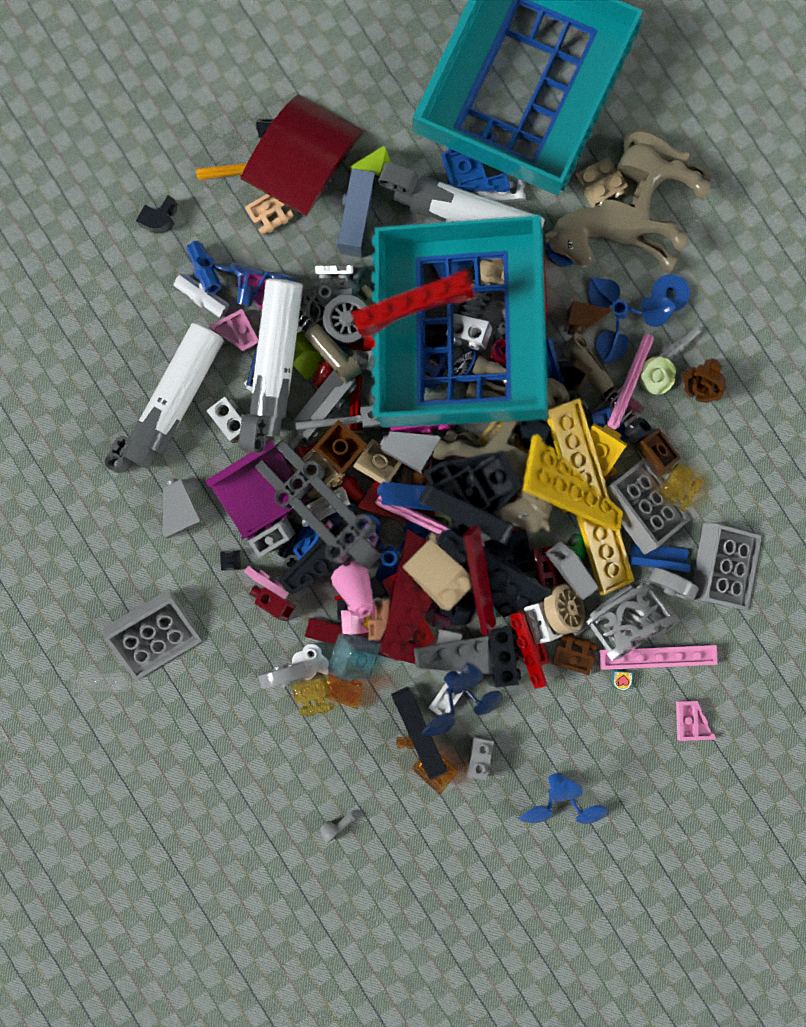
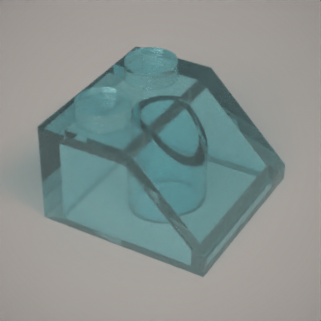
[327,634,381,680]

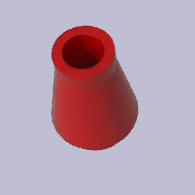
[312,359,334,388]
[339,475,365,503]

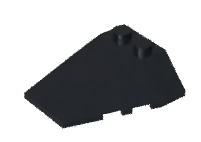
[423,450,522,534]

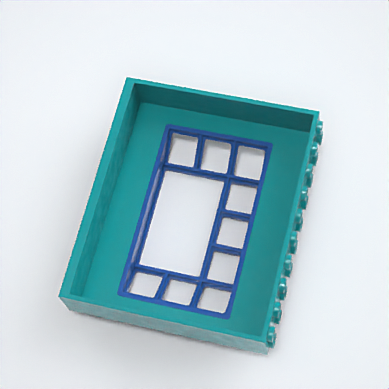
[412,0,643,196]
[372,215,548,428]

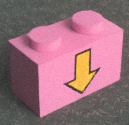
[341,603,375,635]

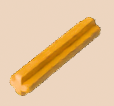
[196,163,247,180]

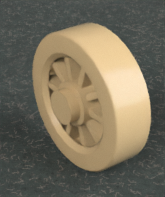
[544,584,585,635]

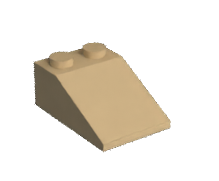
[403,539,473,610]

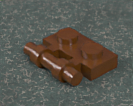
[551,633,598,675]

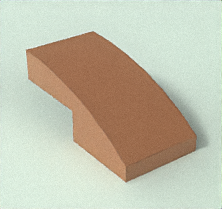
[368,600,390,640]

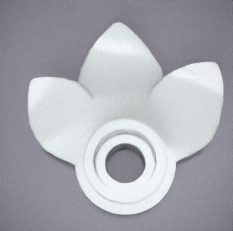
[292,643,329,681]

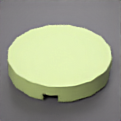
[639,356,676,394]

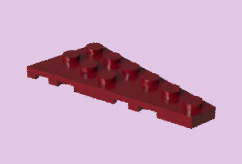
[379,530,433,661]

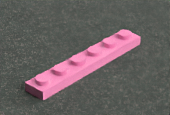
[600,645,717,670]

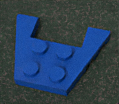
[441,127,511,192]

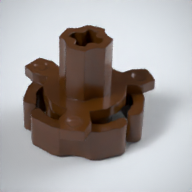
[682,358,727,403]

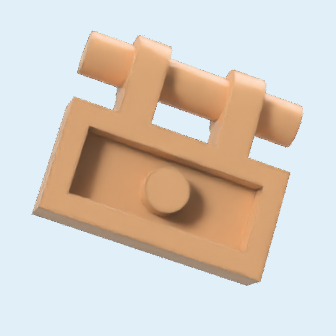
[245,194,294,235]

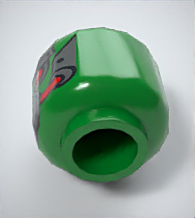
[565,533,588,561]

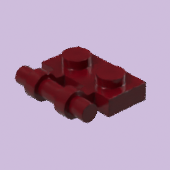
[532,546,567,587]

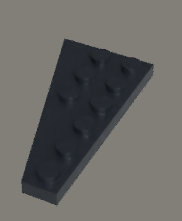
[436,527,552,618]

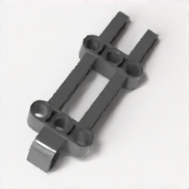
[255,439,382,569]

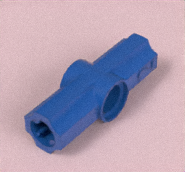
[186,241,221,295]

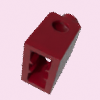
[250,585,297,622]

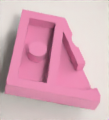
[210,309,258,352]
[244,565,289,599]
[676,701,716,741]

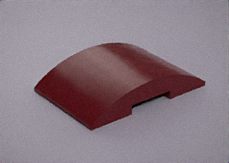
[241,94,363,216]

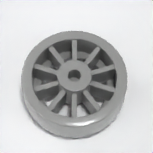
[322,294,368,344]
[649,568,699,601]
[258,661,308,689]

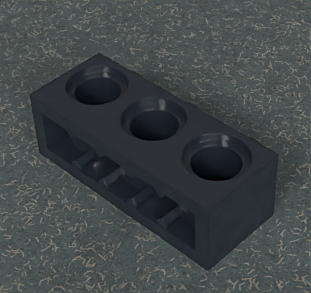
[488,626,521,688]

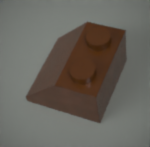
[563,301,611,336]

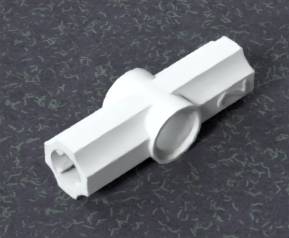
[173,272,230,319]

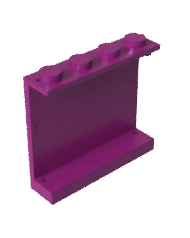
[205,440,309,540]

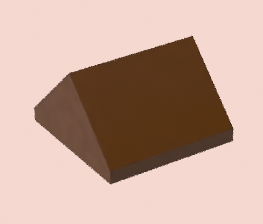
[313,419,368,474]
[635,428,681,475]

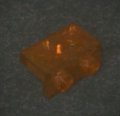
[321,672,365,709]
[411,754,459,795]

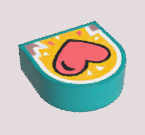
[612,670,633,691]

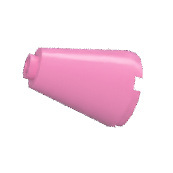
[331,561,374,617]

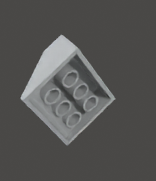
[607,459,691,555]
[692,523,762,611]
[103,588,202,681]

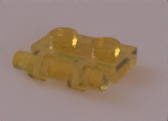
[658,462,703,512]
[291,677,334,717]

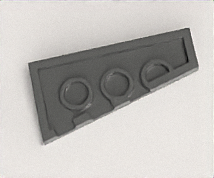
[414,635,493,674]

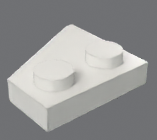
[315,266,354,278]

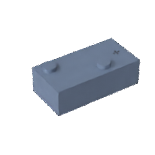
[336,169,375,258]

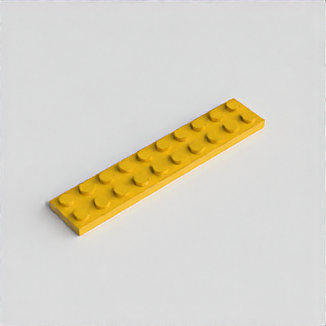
[547,398,634,595]

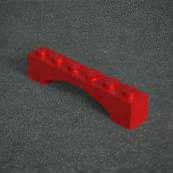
[351,270,475,338]

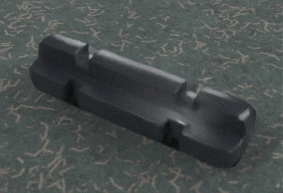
[278,522,303,559]

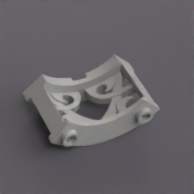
[586,584,680,660]

